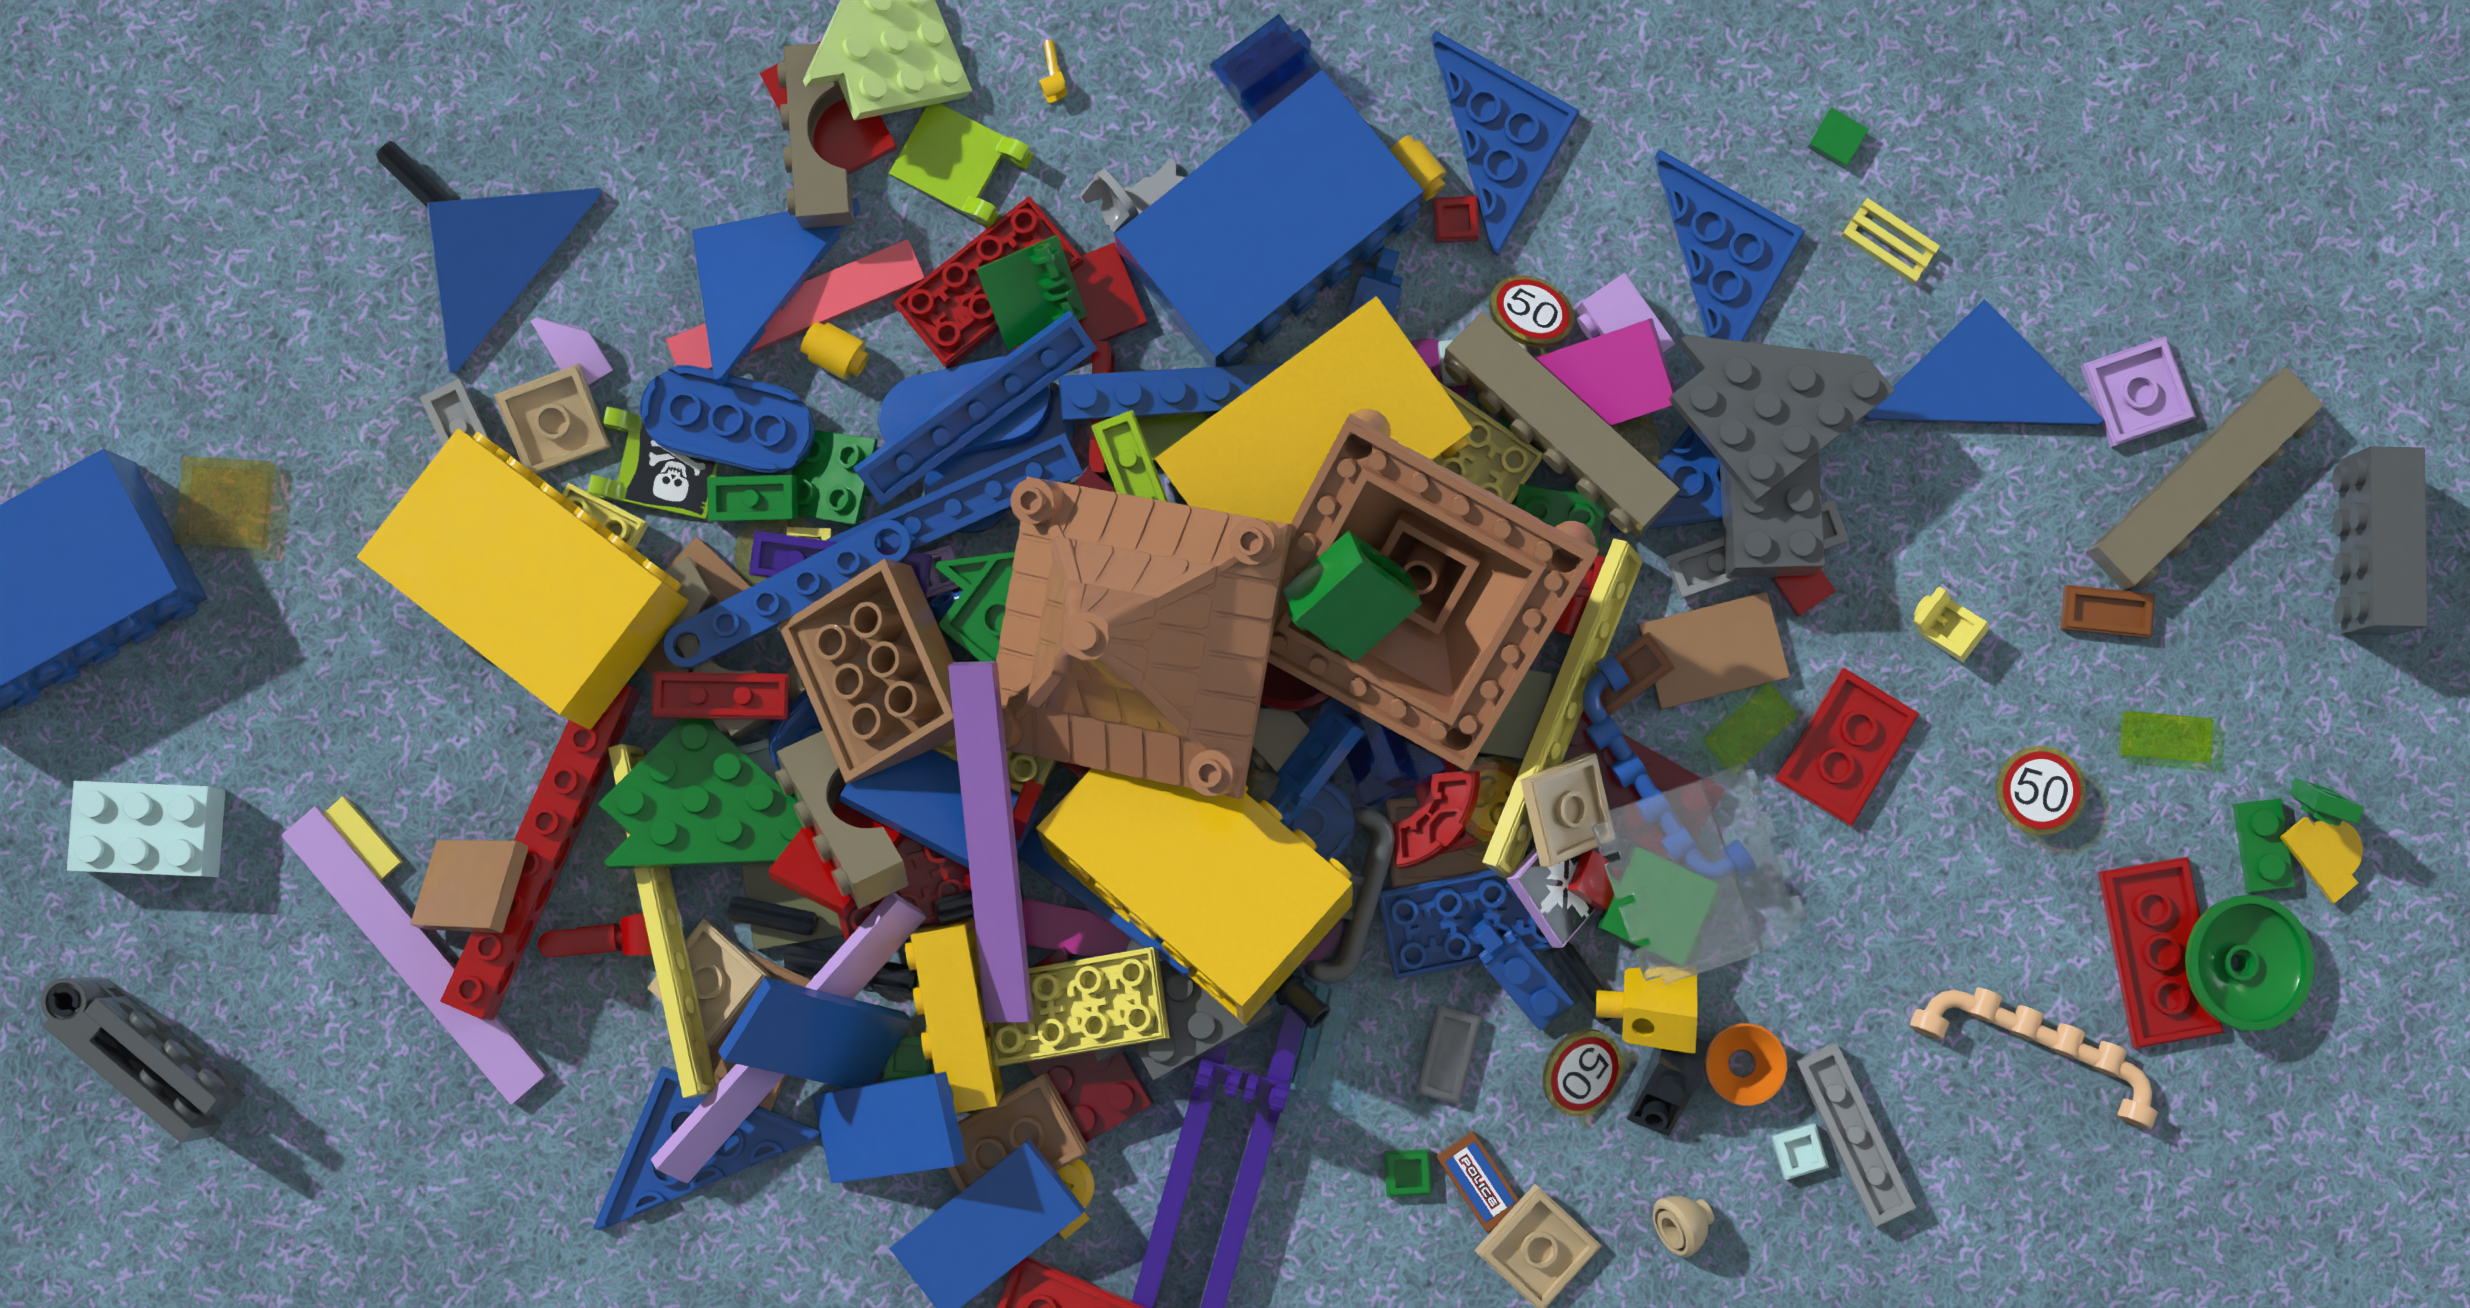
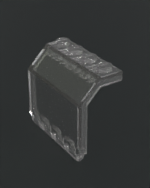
[1591,761,1807,985]

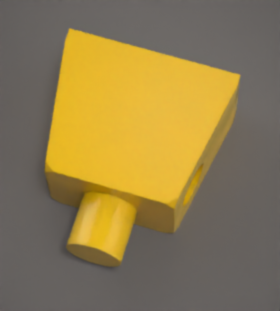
[1596,965,1697,1053]

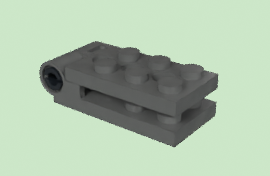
[41,977,246,1143]

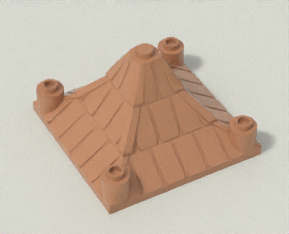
[1268,409,1599,771]
[996,477,1292,799]

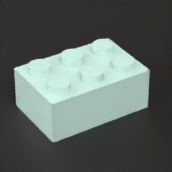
[67,781,225,877]

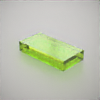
[1702,682,1799,774]
[2119,710,2214,763]

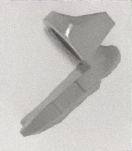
[1080,159,1186,237]

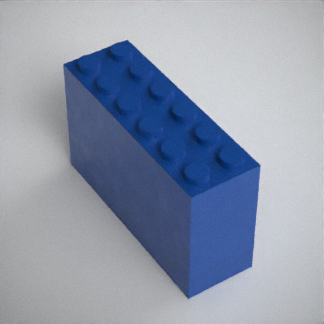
[1114,69,1424,367]
[0,449,208,720]

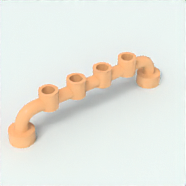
[1909,987,2158,1130]

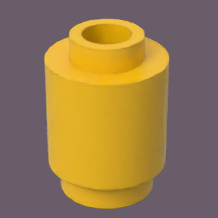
[1389,135,1447,201]
[800,321,869,381]

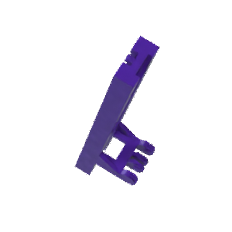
[1132,1006,1306,1308]

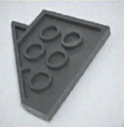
[1668,335,1895,503]
[1095,939,1273,1084]

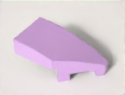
[531,316,613,385]

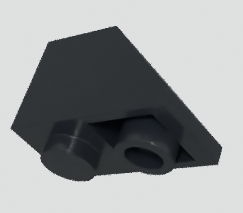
[1627,1038,1709,1136]

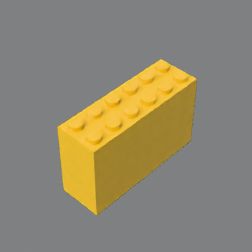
[1154,296,1473,524]
[357,428,690,730]
[1036,768,1353,1026]

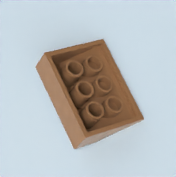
[778,558,955,784]

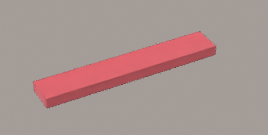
[666,239,925,370]

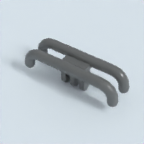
[1305,807,1395,984]

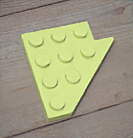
[803,0,972,120]

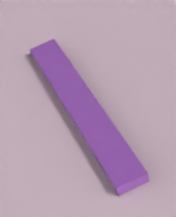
[948,661,1033,1022]

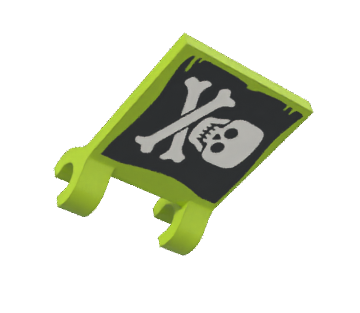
[587,407,719,520]

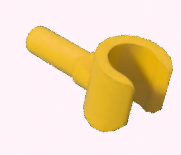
[1038,40,1068,104]

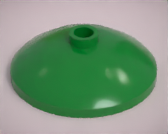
[2185,895,2314,1031]

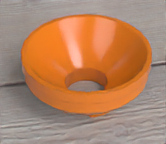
[1704,1023,1787,1106]

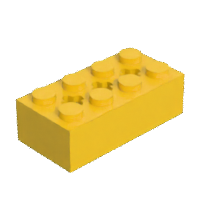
[905,918,1004,1114]

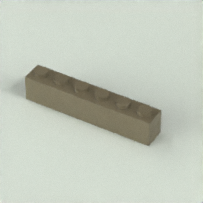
[1443,312,1680,538]
[2086,367,2323,590]

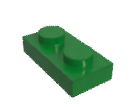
[707,475,798,522]
[2290,777,2364,826]
[2232,798,2295,892]

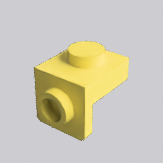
[1913,586,1990,663]

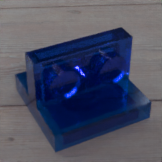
[1210,14,1322,124]
[1346,711,1449,807]

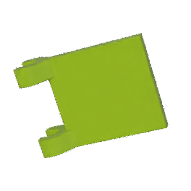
[888,103,1034,228]

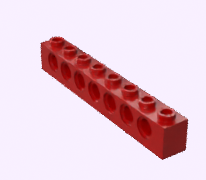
[440,684,642,1021]

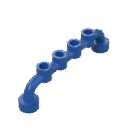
[1583,653,1755,879]

